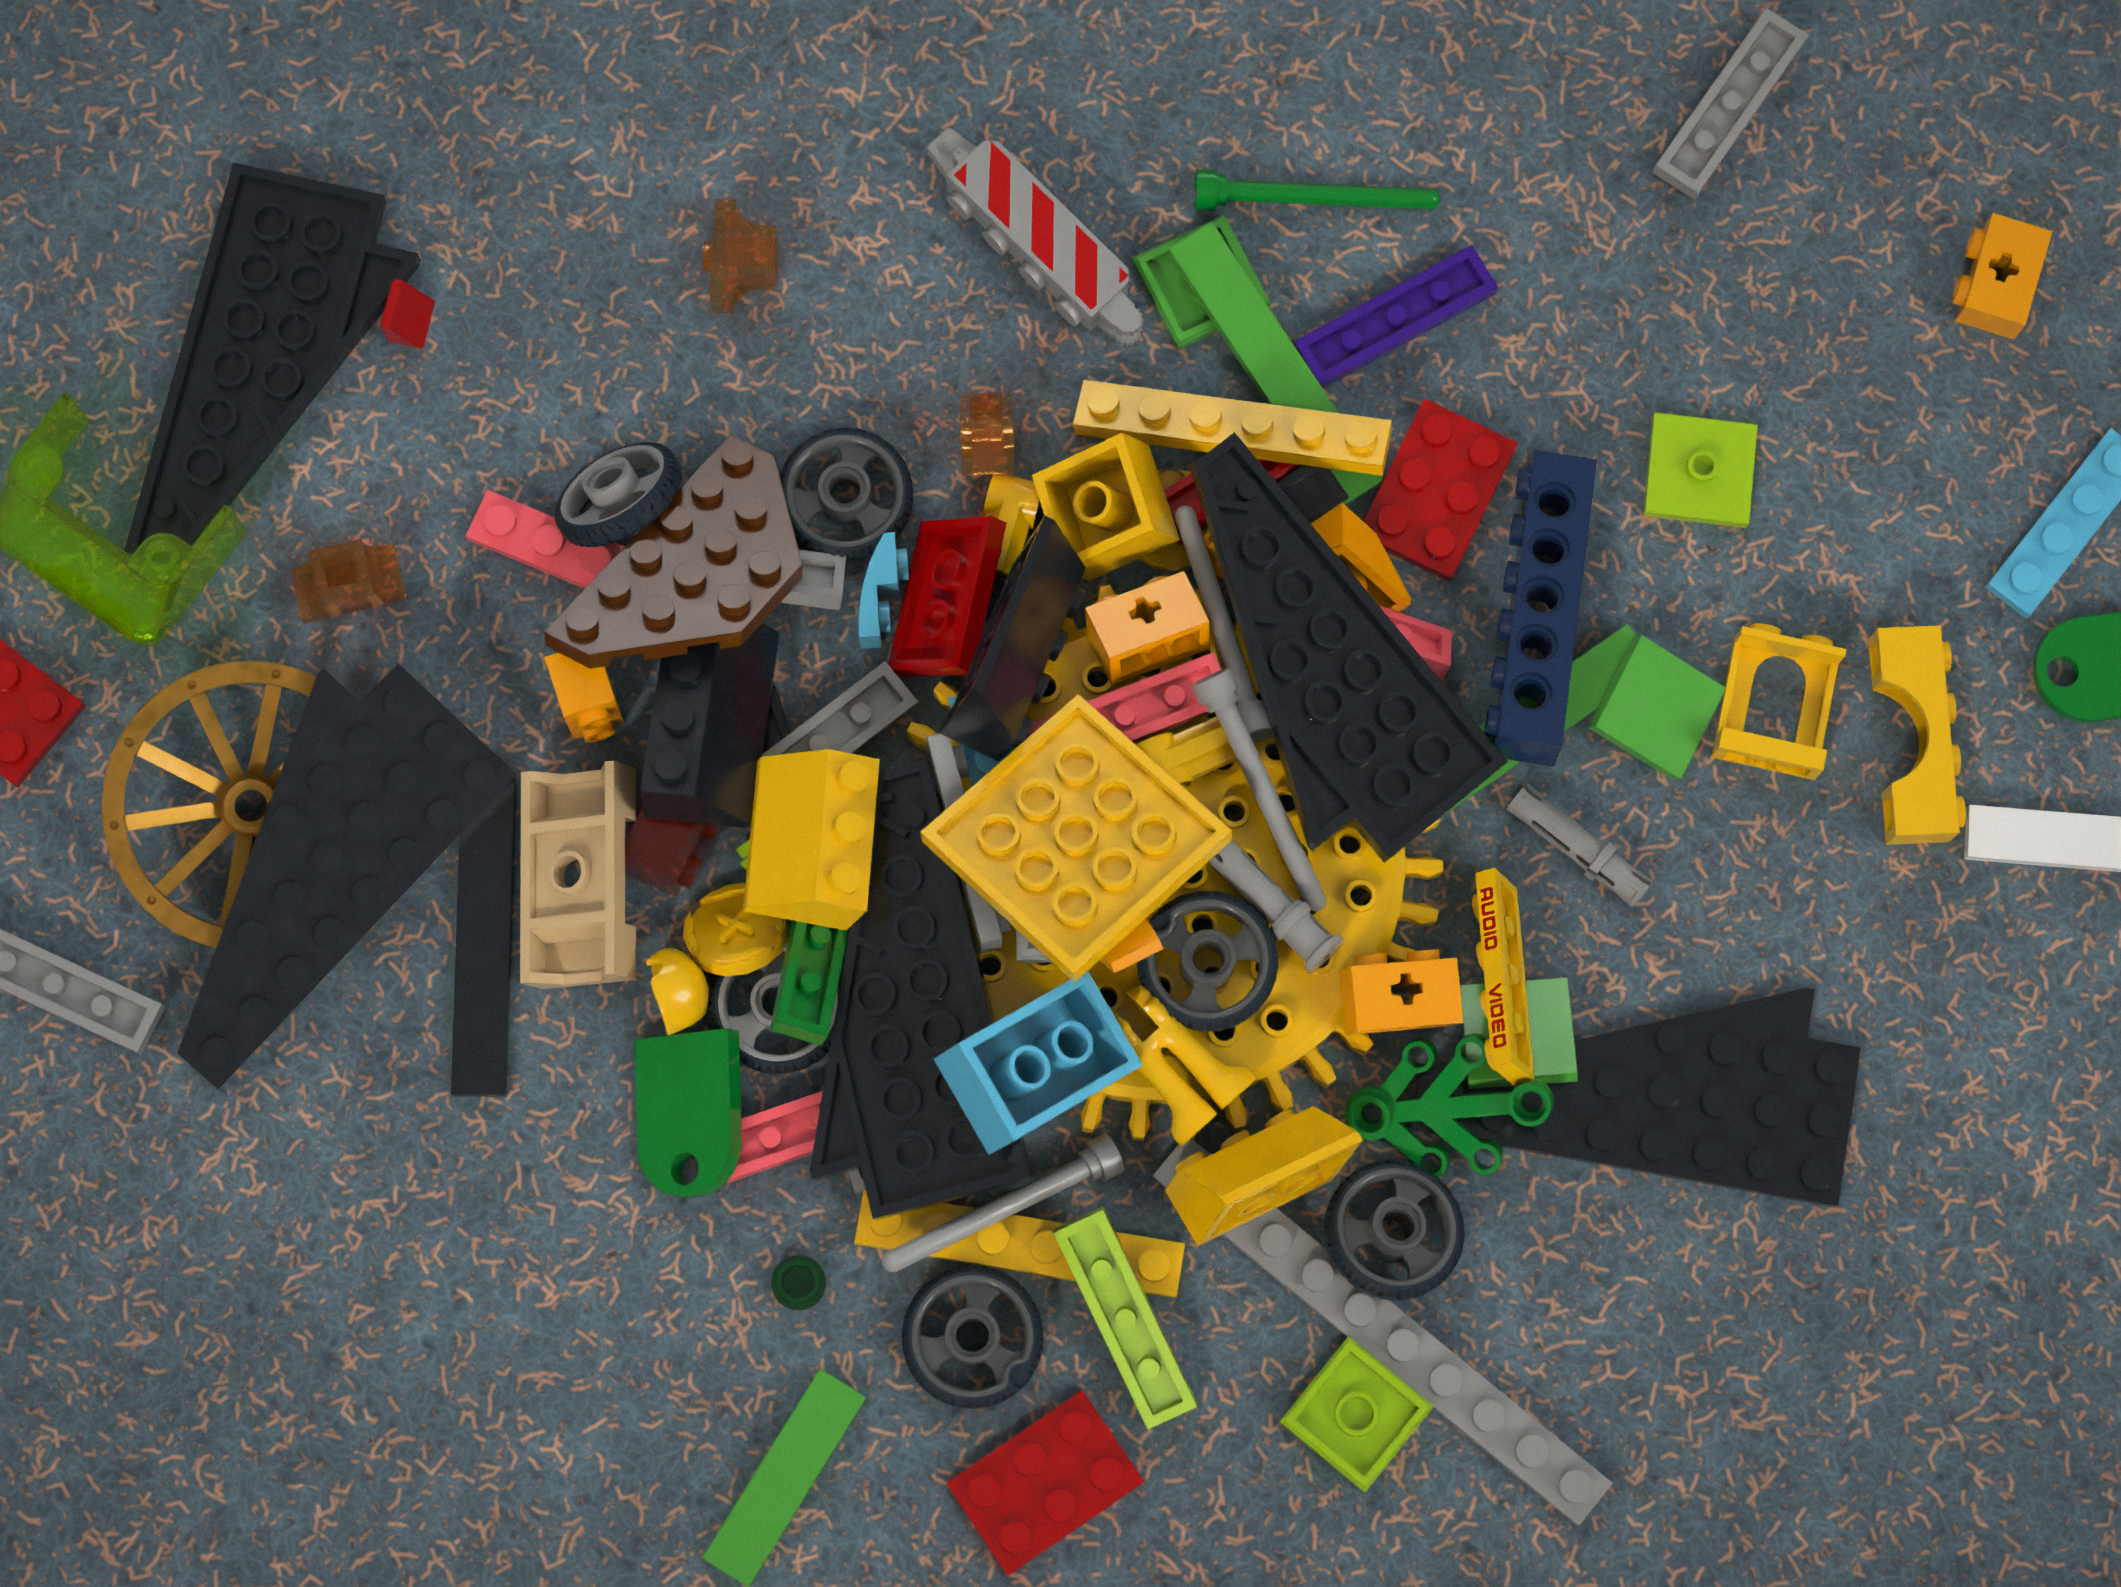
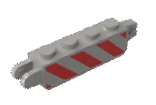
[927,127,1144,347]

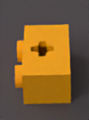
[1951,213,2053,340]
[1085,571,1210,685]
[544,653,624,743]
[1339,949,1464,1035]

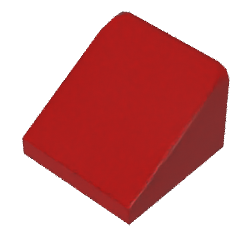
[380,279,435,349]

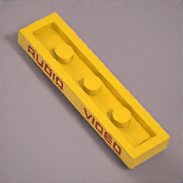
[1472,867,1535,1087]

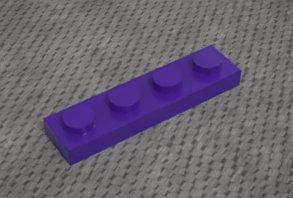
[1293,245,1499,389]

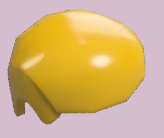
[646,948,709,1035]

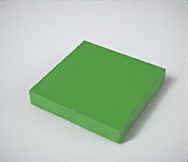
[1132,215,1271,350]
[1588,635,1726,780]
[1460,978,1578,1089]

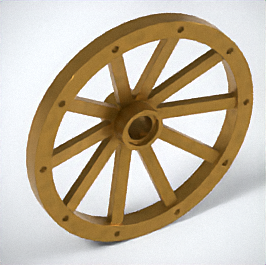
[102,660,316,948]

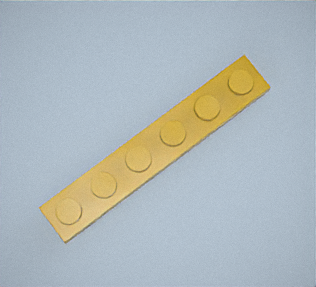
[1073,380,1392,476]
[854,1190,1185,1299]

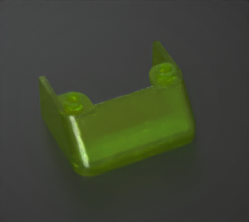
[0,392,247,646]

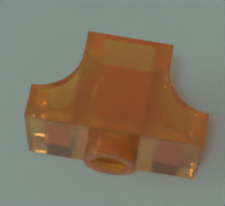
[703,199,779,314]
[959,393,1015,476]
[290,539,408,624]

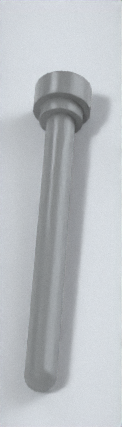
[1175,506,1273,744]
[1191,667,1327,911]
[882,1133,1124,1272]

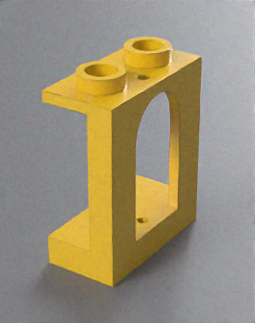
[1711,623,1847,780]

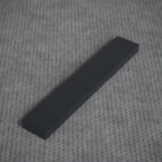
[451,777,516,1097]

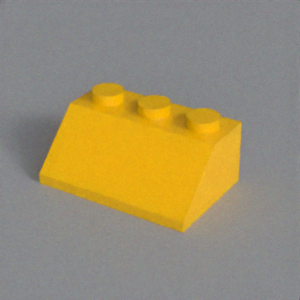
[743,749,880,931]
[1165,1106,1363,1246]

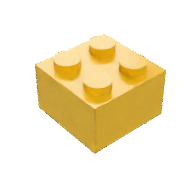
[1032,433,1180,581]

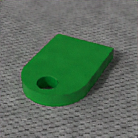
[2032,612,2121,723]
[635,1028,742,1198]

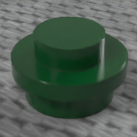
[771,1255,826,1311]

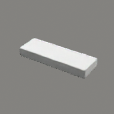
[1964,805,2121,872]

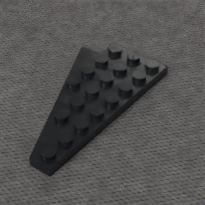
[124,162,421,568]
[1190,432,1508,863]
[177,663,516,1089]
[810,758,1034,1220]
[1410,988,1860,1208]

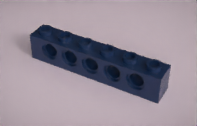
[1484,450,1597,767]

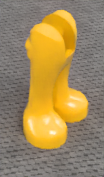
[1109,983,1258,1147]

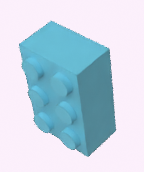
[934,971,1143,1155]

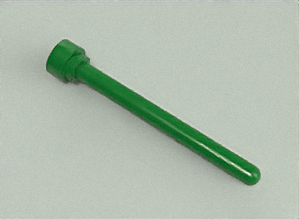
[1194,169,1441,211]

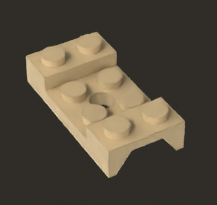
[520,760,636,989]

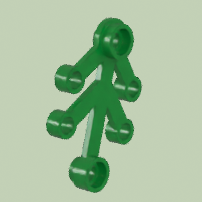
[1345,1033,1554,1177]

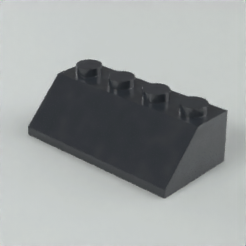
[941,516,1086,762]
[640,623,780,828]

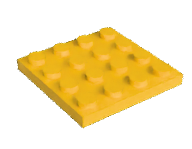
[921,694,1232,983]

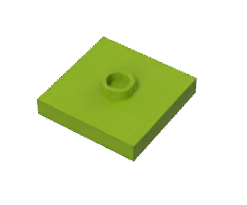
[1643,412,1758,528]
[1279,1336,1434,1493]

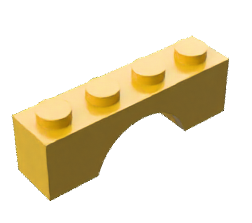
[1868,625,1966,845]

